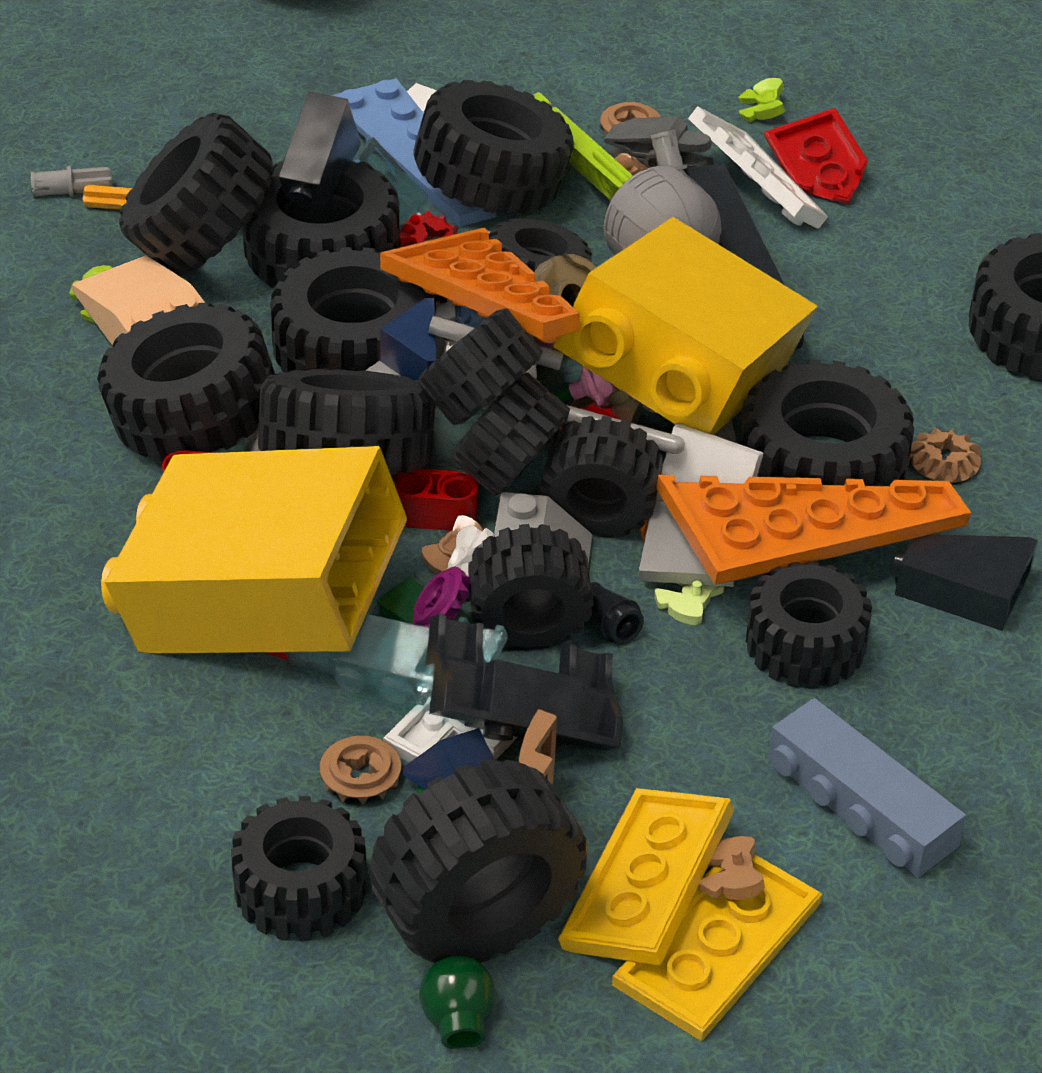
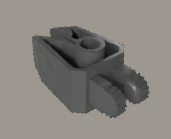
[604,116,713,168]

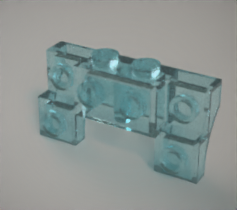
[285,598,508,706]

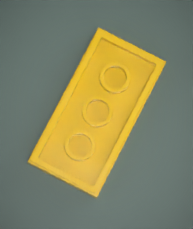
[558,788,734,965]
[612,854,823,1041]

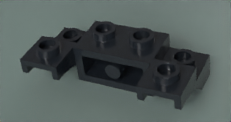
[425,614,623,750]

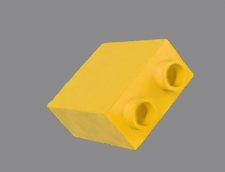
[554,217,818,435]
[101,446,407,653]

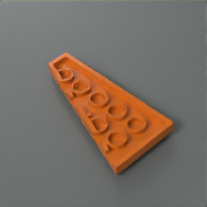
[380,228,580,343]
[656,475,971,585]

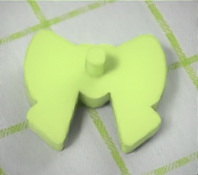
[654,580,725,625]

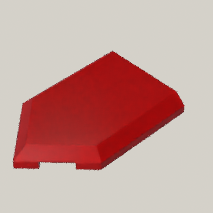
[764,108,868,205]

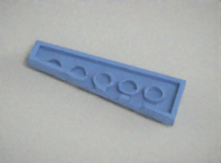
[331,78,496,227]

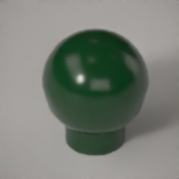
[419,955,495,1049]

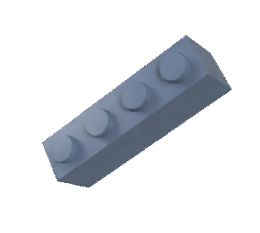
[768,698,966,878]

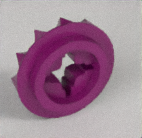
[413,566,471,639]

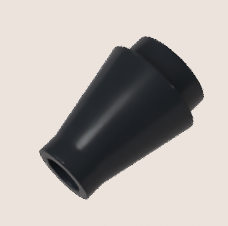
[591,582,644,644]

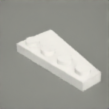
[688,106,828,229]

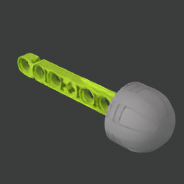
[533,92,722,255]

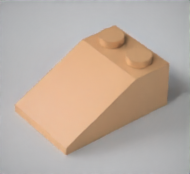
[71,255,205,346]

